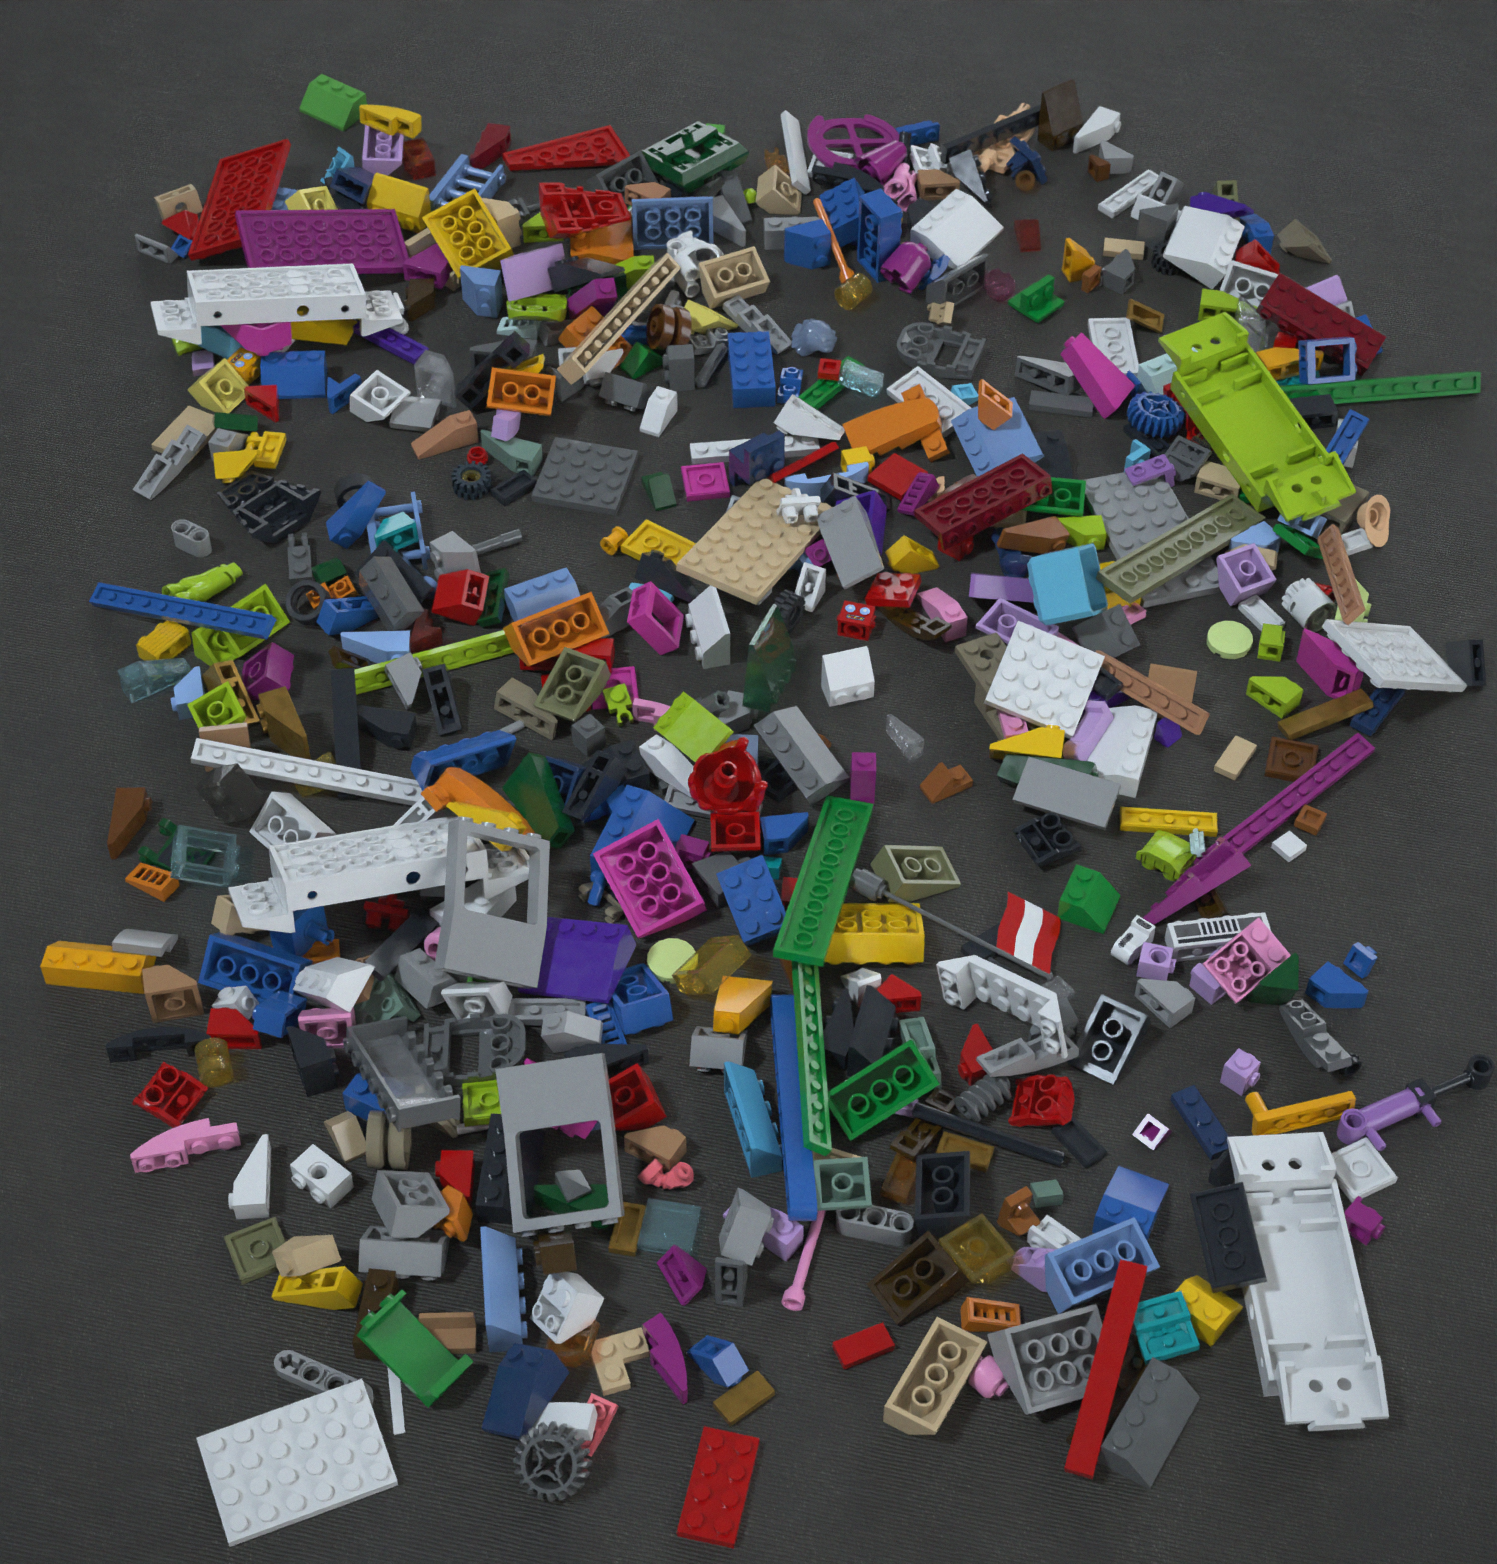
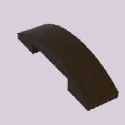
[876,606,952,640]
[889,1087,956,1160]

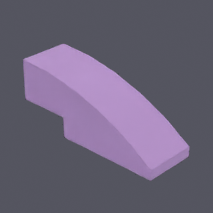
[491,409,521,441]

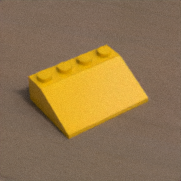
[422,189,514,280]
[825,903,925,965]

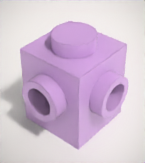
[1220,1048,1261,1096]

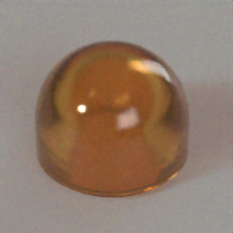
[1015,170,1035,191]

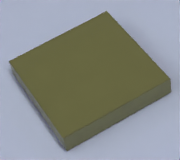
[223,1217,285,1285]

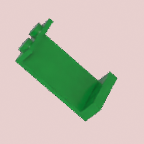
[357,1290,474,1408]

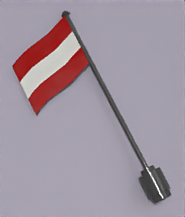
[849,868,1060,982]

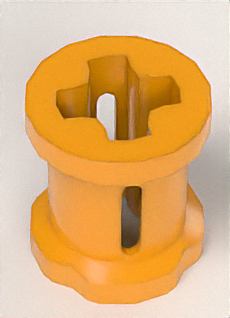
[600,526,629,555]

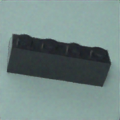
[475,1113,545,1225]

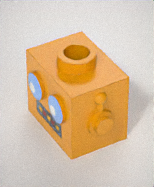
[227,347,261,386]

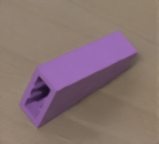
[969,573,1034,603]

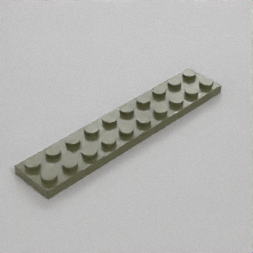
[1095,494,1266,604]

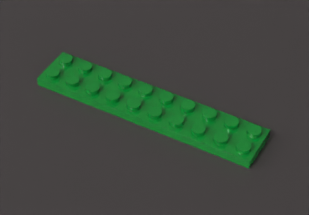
[773,795,873,967]

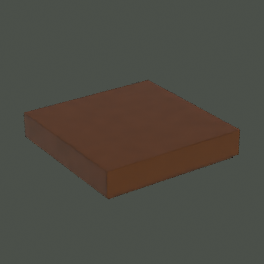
[1264,736,1319,782]

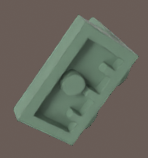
[353,974,421,1025]

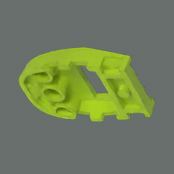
[506,294,567,322]

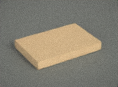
[152,406,221,463]

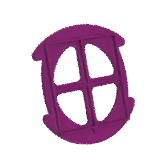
[807,114,899,168]

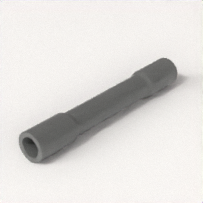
[471,529,523,555]

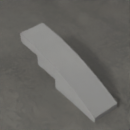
[722,295,792,354]
[133,425,207,500]
[976,1033,1079,1077]

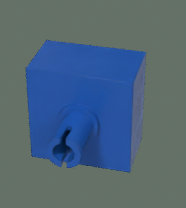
[269,891,334,957]

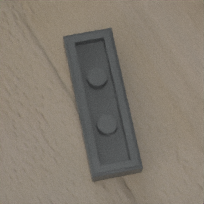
[1028,390,1094,418]

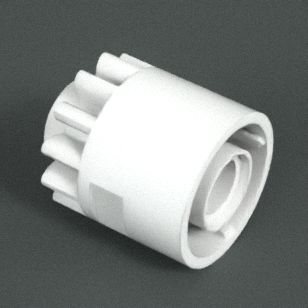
[1281,578,1337,632]

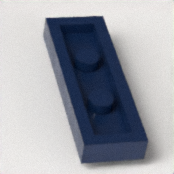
[1350,687,1405,736]
[1170,1085,1229,1160]

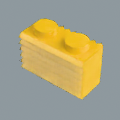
[136,620,191,670]

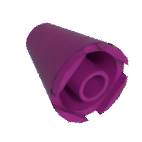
[854,140,907,186]

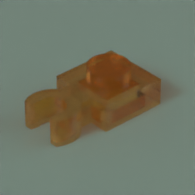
[764,147,789,173]

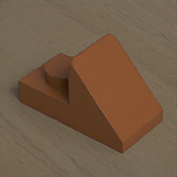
[919,762,973,804]
[997,1186,1040,1236]

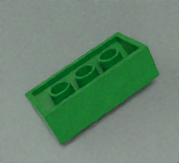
[1022,477,1086,516]
[828,1038,940,1141]

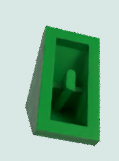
[620,341,663,380]

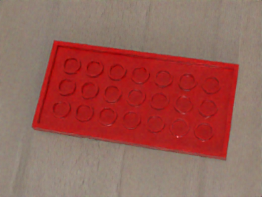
[188,139,291,261]

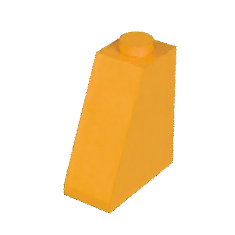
[713,976,773,1034]

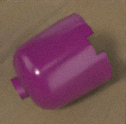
[880,242,931,294]

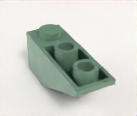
[481,430,543,476]

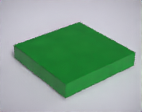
[1272,524,1323,559]

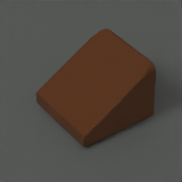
[1087,155,1111,182]

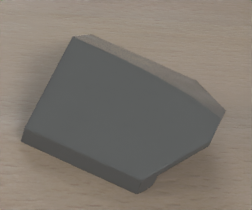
[1165,435,1212,482]

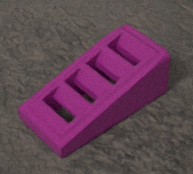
[897,472,940,516]

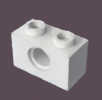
[290,1144,354,1208]

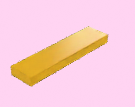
[1119,807,1218,837]

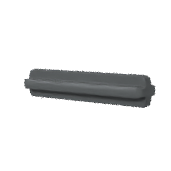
[695,343,728,388]

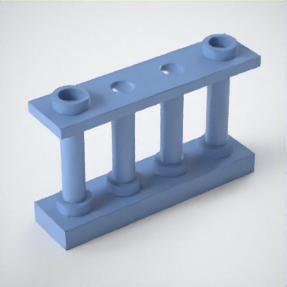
[429,154,506,212]
[367,492,431,569]

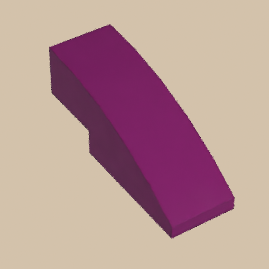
[643,1312,688,1405]

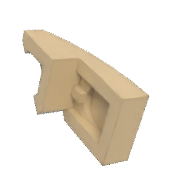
[927,302,954,325]

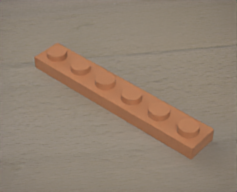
[1096,650,1210,735]

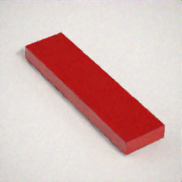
[766,441,839,483]

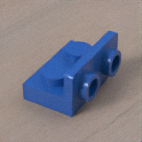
[895,120,940,146]

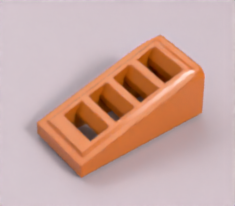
[125,862,180,902]
[961,1297,1021,1332]

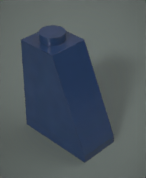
[330,167,374,204]

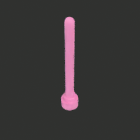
[781,1210,826,1311]

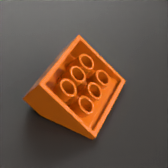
[570,211,634,265]

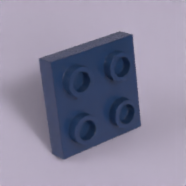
[1006,136,1048,185]

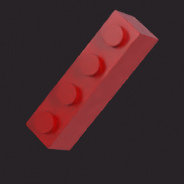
[519,638,615,674]

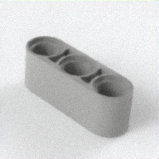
[835,1205,914,1247]

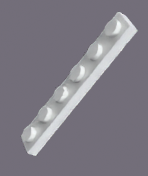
[690,435,820,465]

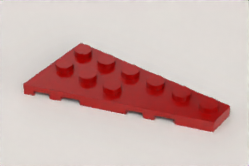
[502,125,630,171]

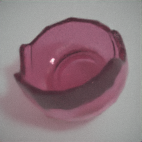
[985,268,1015,301]

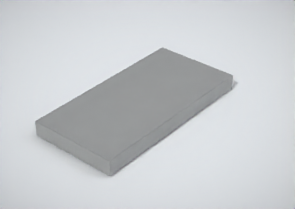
[1013,757,1121,830]

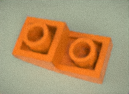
[306,576,359,610]

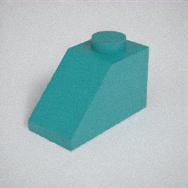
[374,512,419,549]

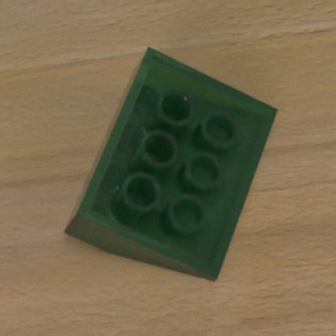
[742,604,797,712]

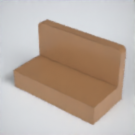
[418,1312,477,1354]

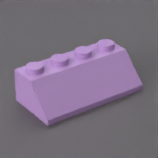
[362,125,404,176]

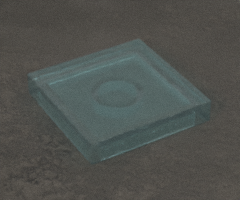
[637,1198,701,1256]

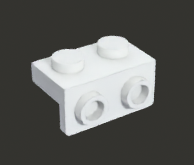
[1027,1215,1081,1249]

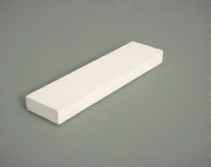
[1098,170,1159,218]

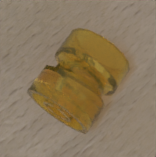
[834,273,873,310]
[194,1038,234,1087]

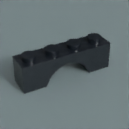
[455,331,530,410]

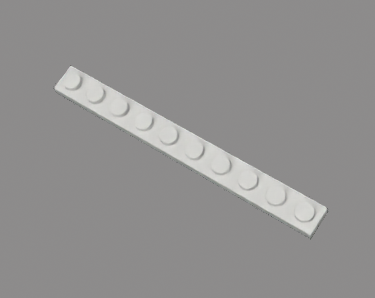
[191,738,422,806]

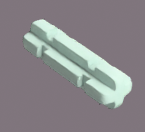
[1189,828,1205,857]

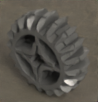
[513,1421,591,1502]

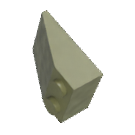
[533,647,611,722]
[871,845,961,902]

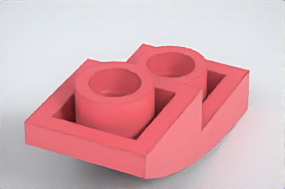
[576,1393,619,1457]

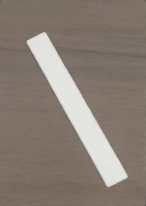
[388,1368,405,1434]

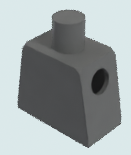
[692,851,751,909]

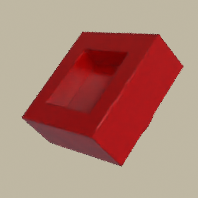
[818,358,841,381]

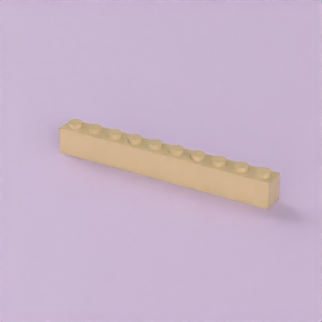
[557,252,681,385]

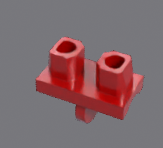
[364,893,411,933]

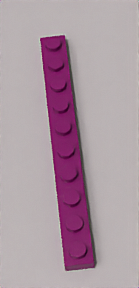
[1194,733,1375,864]

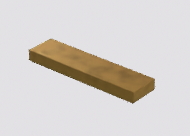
[1277,689,1373,740]

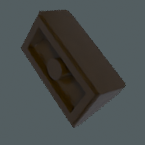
[1193,887,1231,919]

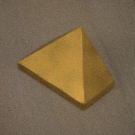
[1126,299,1164,333]

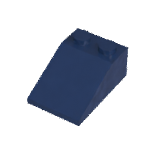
[482,1343,570,1439]

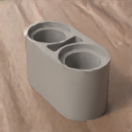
[171,519,212,557]

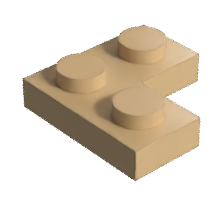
[588,1327,650,1396]

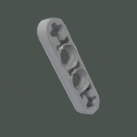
[274,1350,374,1406]

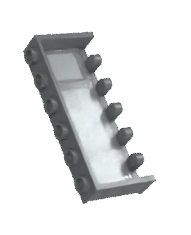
[343,1016,460,1132]

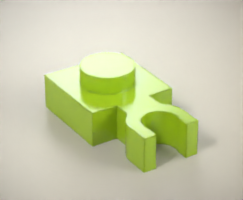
[603,683,633,727]

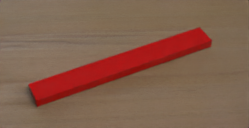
[1064,1259,1148,1479]

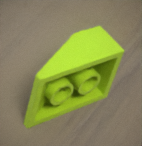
[653,691,734,762]

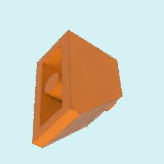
[978,379,1013,430]

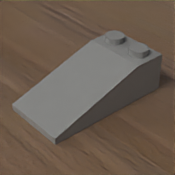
[817,496,884,590]

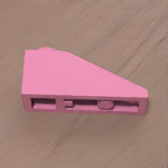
[917,587,968,642]

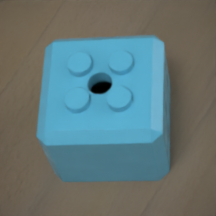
[1027,543,1108,625]

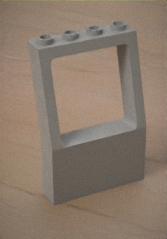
[434,817,550,989]
[495,1053,625,1237]

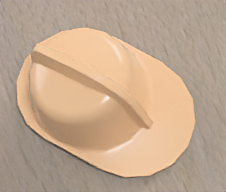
[1357,495,1390,547]

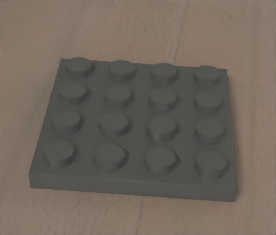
[531,437,638,516]

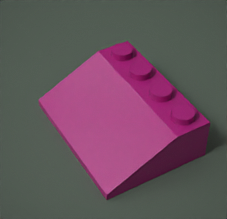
[593,819,707,939]

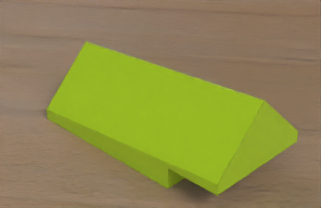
[191,584,290,666]

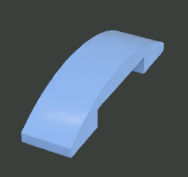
[784,462,869,498]

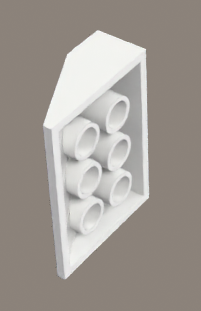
[910,189,1004,269]
[1162,206,1245,289]
[1086,705,1158,798]

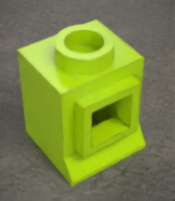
[1257,623,1285,662]

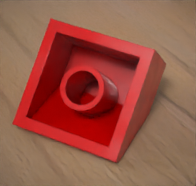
[711,812,761,852]
[609,1063,667,1131]

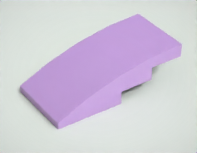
[500,243,565,301]

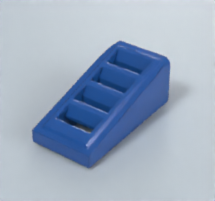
[585,1001,627,1044]

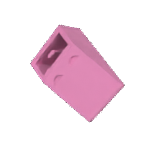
[1203,917,1291,1004]

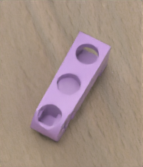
[1063,700,1114,761]

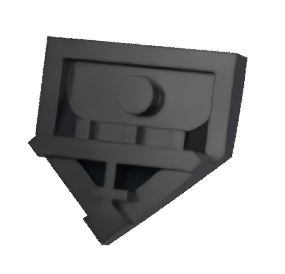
[758,756,797,803]

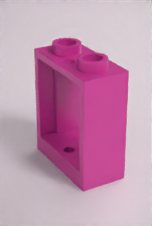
[627,581,684,656]

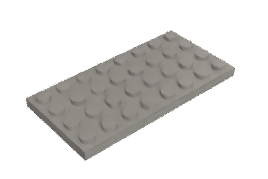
[1084,472,1221,608]

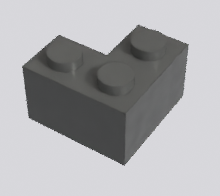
[663,344,695,391]

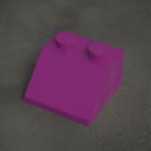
[241,642,294,700]

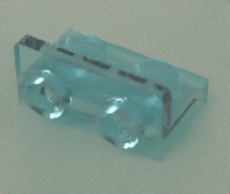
[838,359,884,398]

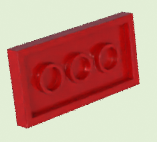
[677,1426,760,1549]

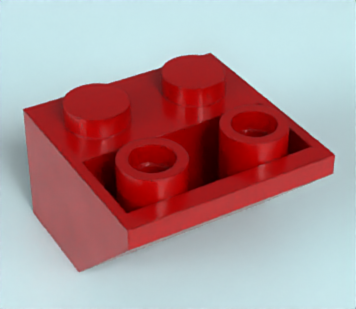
[431,569,489,626]

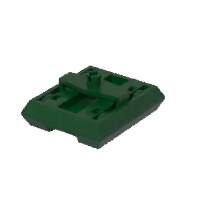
[642,121,749,193]

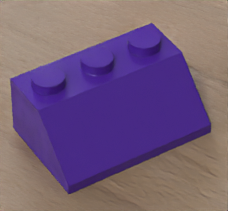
[835,490,887,556]

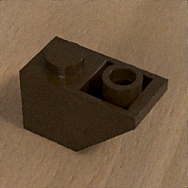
[404,279,436,321]

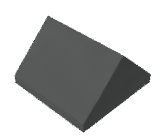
[1135,203,1179,250]

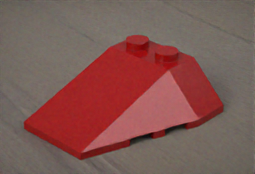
[539,183,631,239]

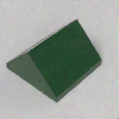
[1246,952,1299,1005]

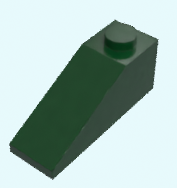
[534,1184,615,1228]

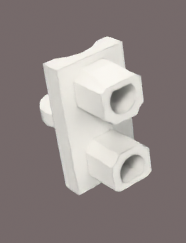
[776,488,821,524]

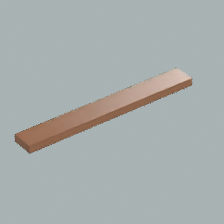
[1317,524,1365,626]

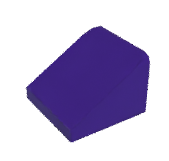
[1154,717,1182,748]

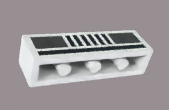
[1165,913,1271,962]

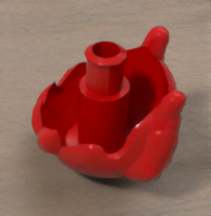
[688,737,768,815]

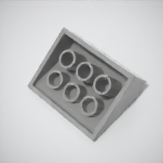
[987,1304,1102,1415]

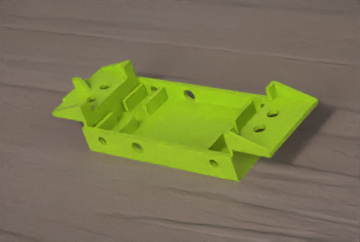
[1158,312,1356,522]

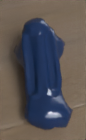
[991,527,1033,578]

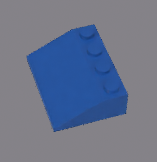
[590,785,695,873]

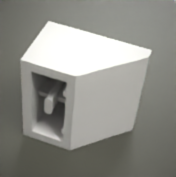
[530,1272,604,1344]

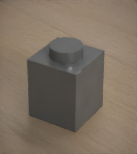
[572,714,606,757]

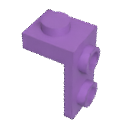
[1125,454,1176,487]

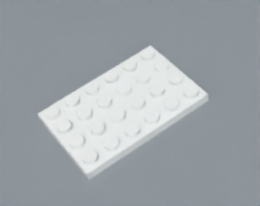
[1321,619,1467,692]
[197,1379,398,1547]

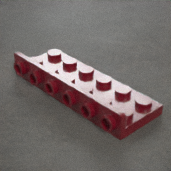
[1255,272,1386,376]
[914,453,1052,550]

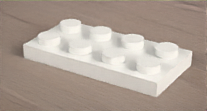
[1088,318,1139,377]
[886,366,971,438]

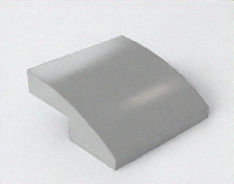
[389,396,442,432]
[112,929,178,957]

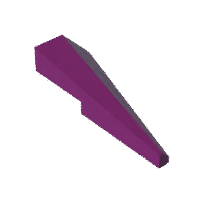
[1142,837,1252,925]

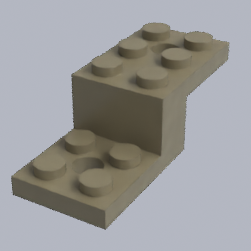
[955,632,1040,741]

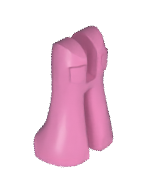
[884,163,917,212]

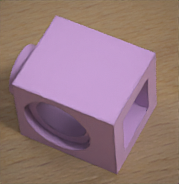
[1136,942,1176,981]

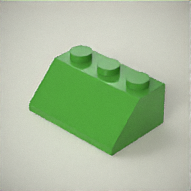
[299,74,367,131]

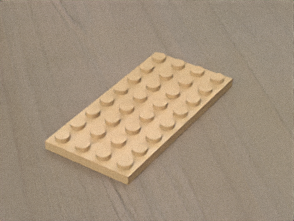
[676,478,833,605]

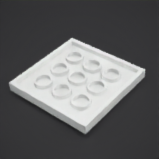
[984,621,1105,739]

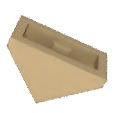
[324,1111,366,1164]

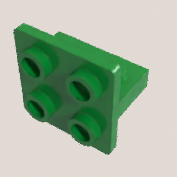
[1008,274,1064,323]

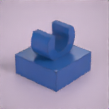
[1343,942,1378,979]

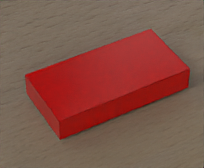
[832,1322,895,1370]

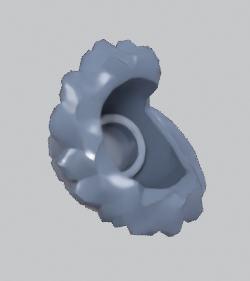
[791,318,837,357]

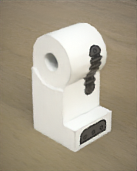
[1111,915,1156,966]

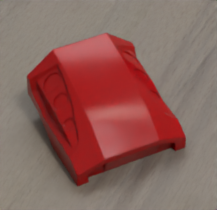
[132,1061,208,1128]
[1008,1074,1075,1127]

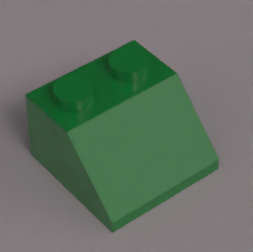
[1057,864,1121,934]

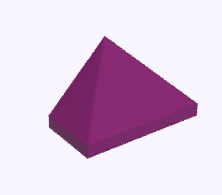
[657,1245,707,1306]

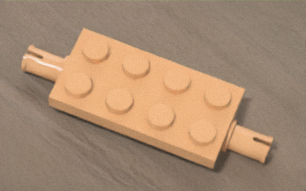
[974,103,1035,174]

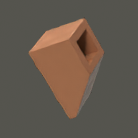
[625,182,671,206]

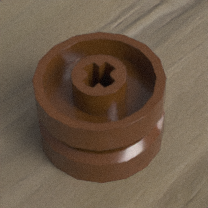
[646,304,692,351]

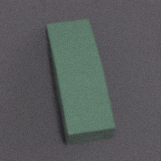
[899,1017,941,1091]

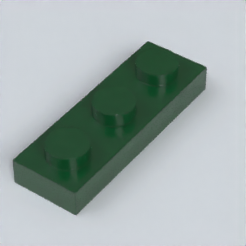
[477,568,509,627]

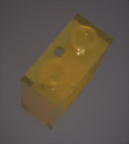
[671,935,751,995]

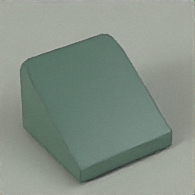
[1030,1179,1064,1208]

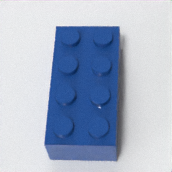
[857,188,903,283]
[728,331,776,408]

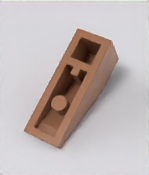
[411,410,479,460]

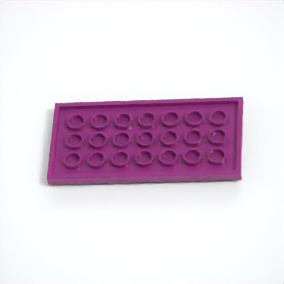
[235,209,409,274]

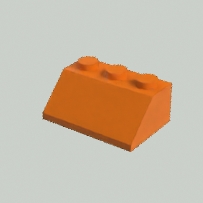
[487,367,556,416]

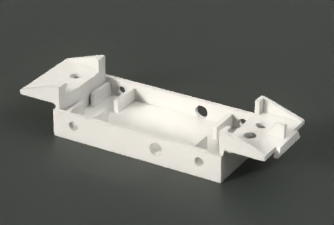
[151,264,404,344]
[228,815,529,933]
[1227,1132,1389,1431]

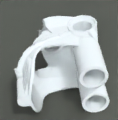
[667,231,724,297]

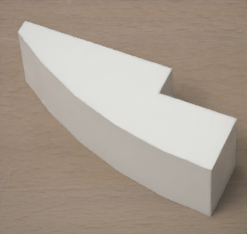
[527,1402,598,1442]

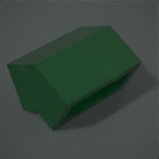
[311,558,347,585]

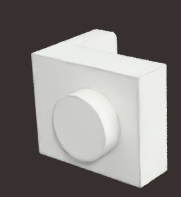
[212,986,259,1020]

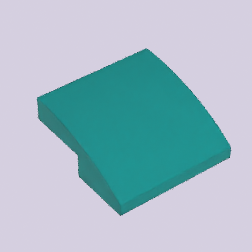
[1133,1291,1200,1365]

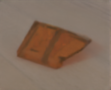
[545,1320,600,1368]

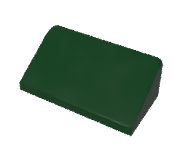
[212,412,258,431]

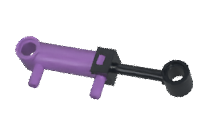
[1337,1054,1495,1151]

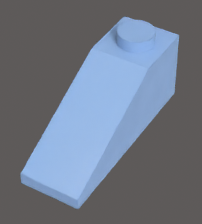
[341,631,412,663]

